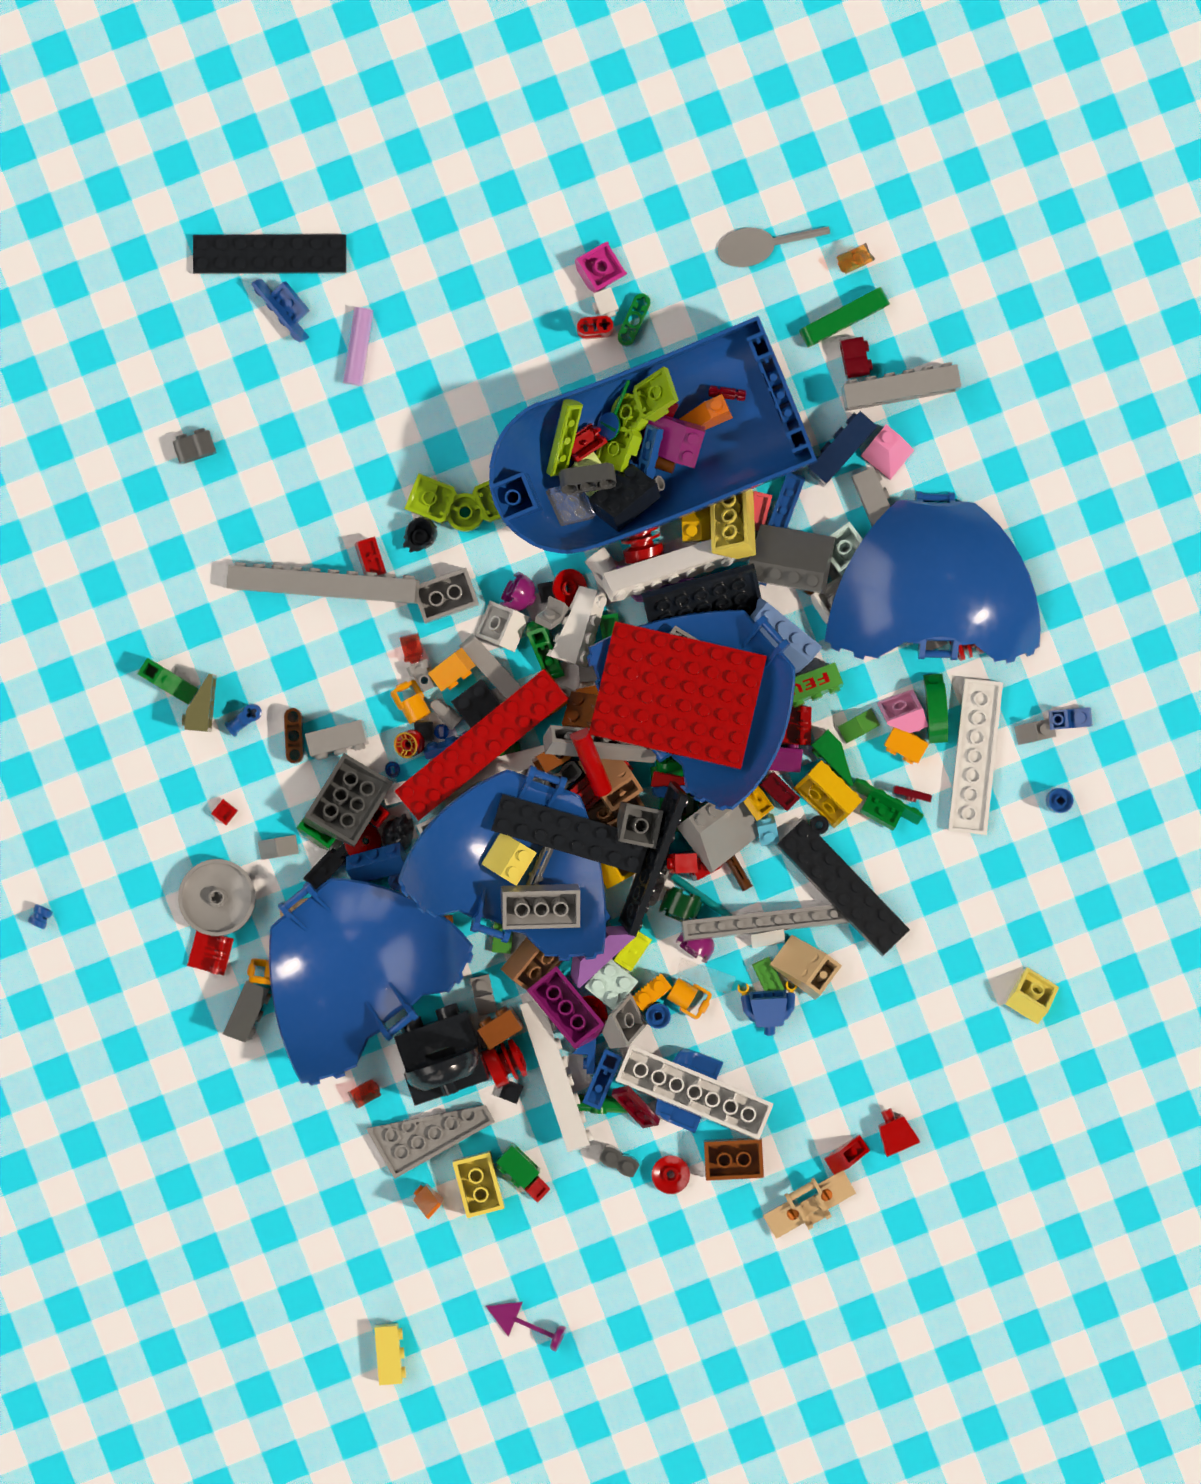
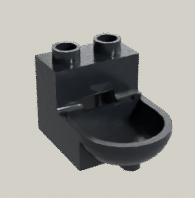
[394,1003,491,1106]

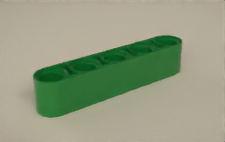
[799,287,890,348]

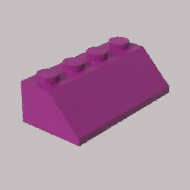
[527,966,605,1049]

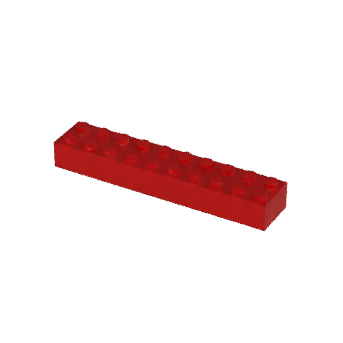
[394,669,569,821]

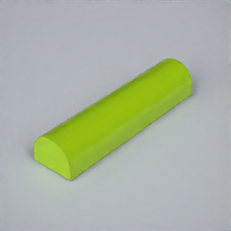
[546,399,583,476]

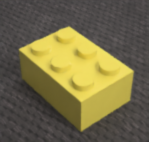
[452,1151,505,1218]

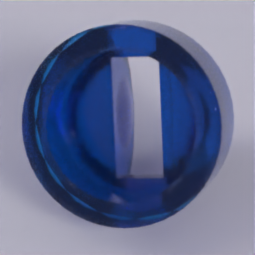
[434,724,449,739]
[385,761,400,778]

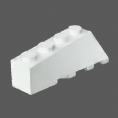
[547,586,608,668]

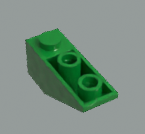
[137,658,198,705]
[811,730,853,787]

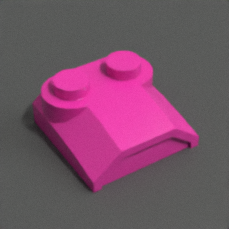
[575,241,627,293]

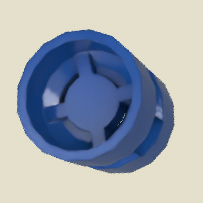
[1045,788,1074,813]
[646,1003,671,1029]

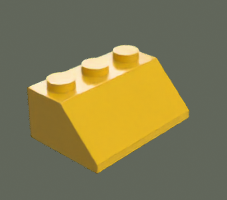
[793,760,863,828]

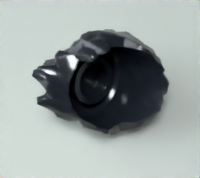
[403,517,438,553]
[381,813,414,850]

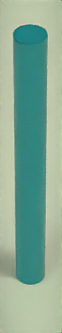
[670,874,733,917]

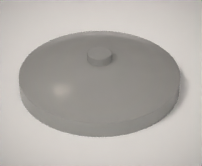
[178,859,256,936]

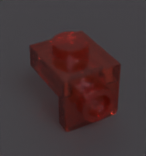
[399,632,424,664]
[347,1079,381,1109]

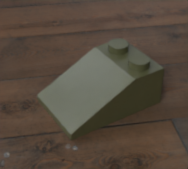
[182,674,217,732]

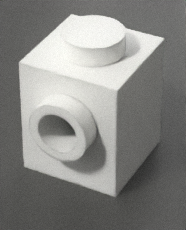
[592,287,619,318]

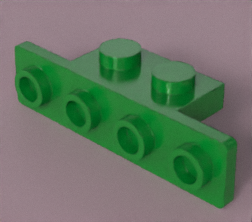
[851,778,924,831]

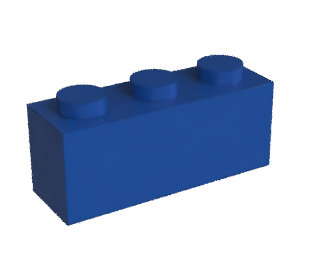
[346,842,407,882]

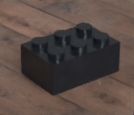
[589,463,661,532]
[451,679,500,728]

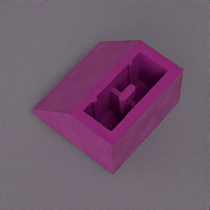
[769,744,803,773]

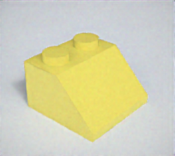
[481,833,536,886]
[1005,967,1059,1025]

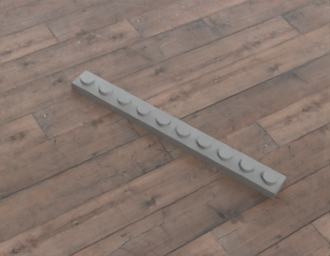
[681,905,849,941]

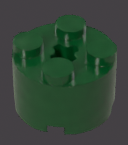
[658,886,702,922]

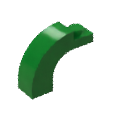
[923,674,948,743]

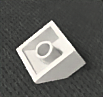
[475,601,529,652]

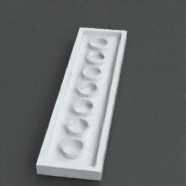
[948,678,1003,835]

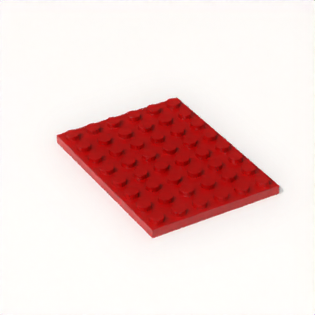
[589,621,767,770]

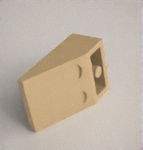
[769,935,842,1000]

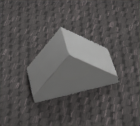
[258,835,299,860]

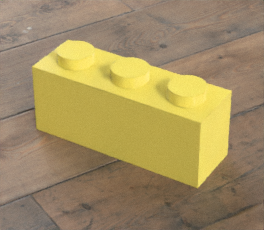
[374,1323,406,1386]

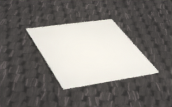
[751,929,785,948]

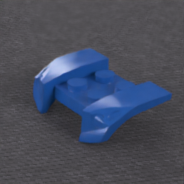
[655,1049,723,1133]

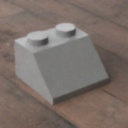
[602,993,647,1049]

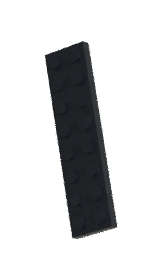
[193,234,347,274]
[618,781,688,937]
[491,793,648,874]
[775,819,910,957]

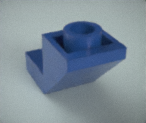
[1048,707,1093,730]

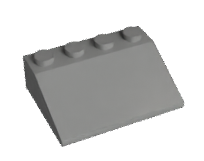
[677,802,758,873]

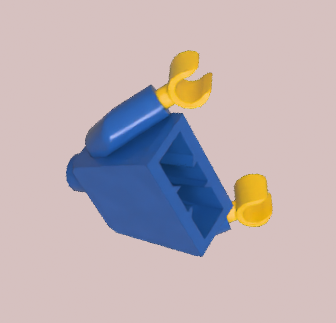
[738,981,797,1036]

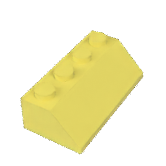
[710,489,756,559]

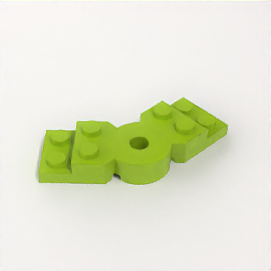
[596,366,679,473]
[404,473,501,532]

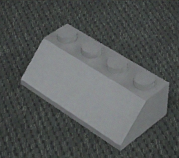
[501,884,580,930]

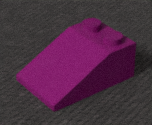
[639,415,705,468]

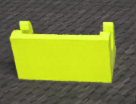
[613,931,652,972]

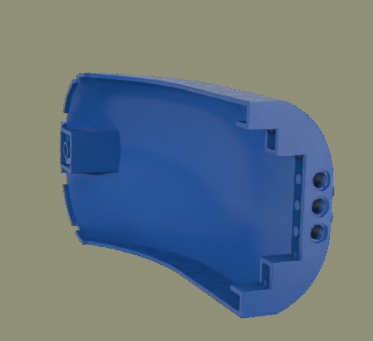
[489,316,818,554]

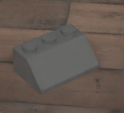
[223,980,272,1042]

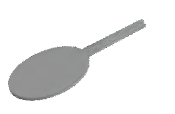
[718,226,830,267]

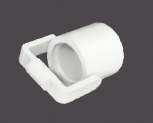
[585,547,620,591]

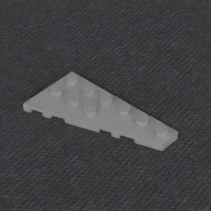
[366,1105,495,1179]

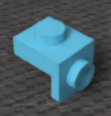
[754,814,779,846]

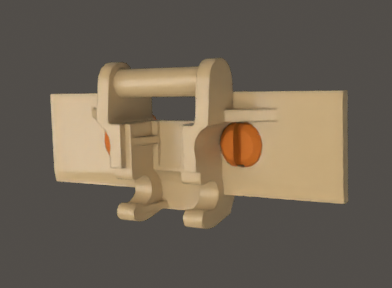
[763,1171,856,1239]

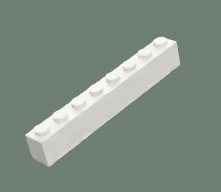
[602,539,751,602]
[520,1000,593,1153]

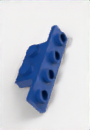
[251,279,310,343]

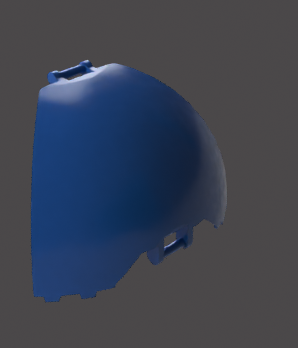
[825,491,1041,664]
[587,610,795,811]
[398,765,606,961]
[269,878,473,1086]

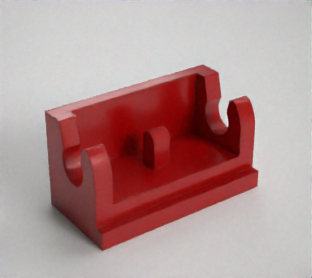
[570,423,607,462]
[354,536,386,577]

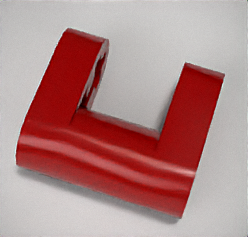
[577,316,613,340]

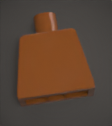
[532,751,571,773]

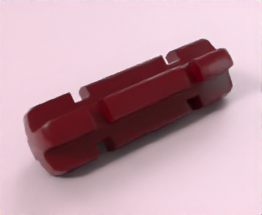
[708,385,746,401]

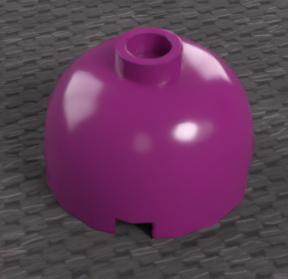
[500,571,536,611]
[675,932,715,963]

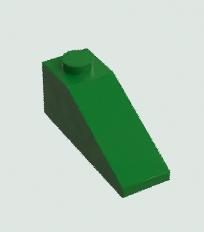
[526,620,565,679]

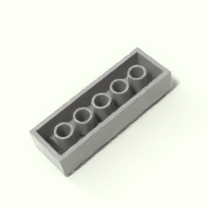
[841,362,962,412]

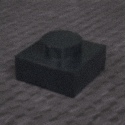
[537,581,555,604]
[414,722,435,741]
[499,1080,524,1104]

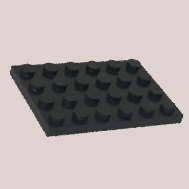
[641,563,761,623]

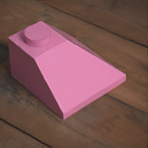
[861,424,914,480]
[877,689,928,733]

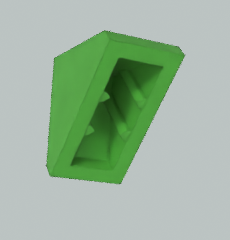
[838,708,880,744]

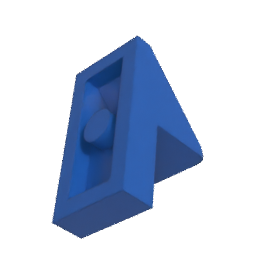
[572,1038,596,1074]

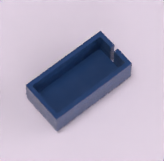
[807,411,877,487]

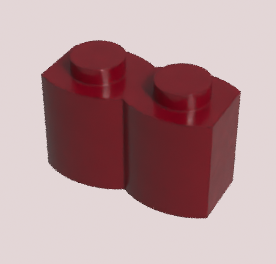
[839,336,873,380]

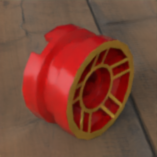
[394,729,425,758]

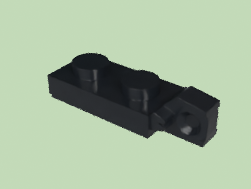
[303,844,347,889]

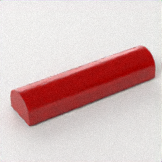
[569,727,612,797]

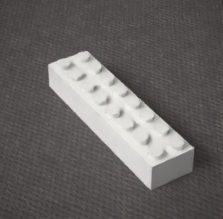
[615,1045,774,1141]

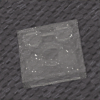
[546,486,596,526]

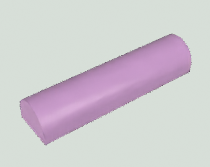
[343,307,373,386]

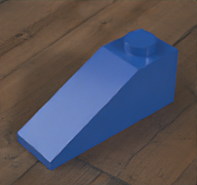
[582,1049,623,1110]

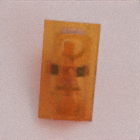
[836,243,875,274]

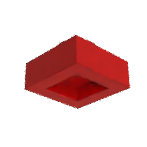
[211,799,239,826]
[524,1176,550,1203]

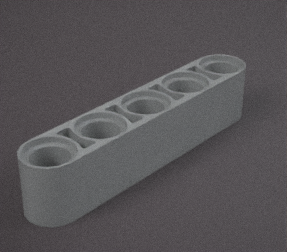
[459,634,521,699]

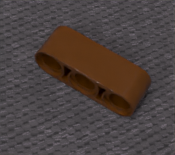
[284,708,304,764]

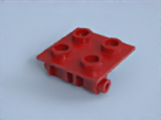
[781,706,812,745]
[187,931,234,976]

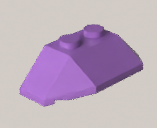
[570,926,635,988]

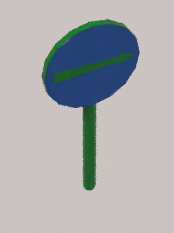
[597,380,630,441]

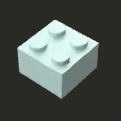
[830,522,863,577]
[584,959,639,1010]

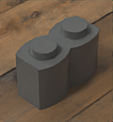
[172,428,217,465]
[544,761,584,790]
[599,1145,639,1177]

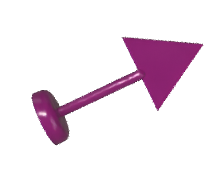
[486,1302,567,1352]

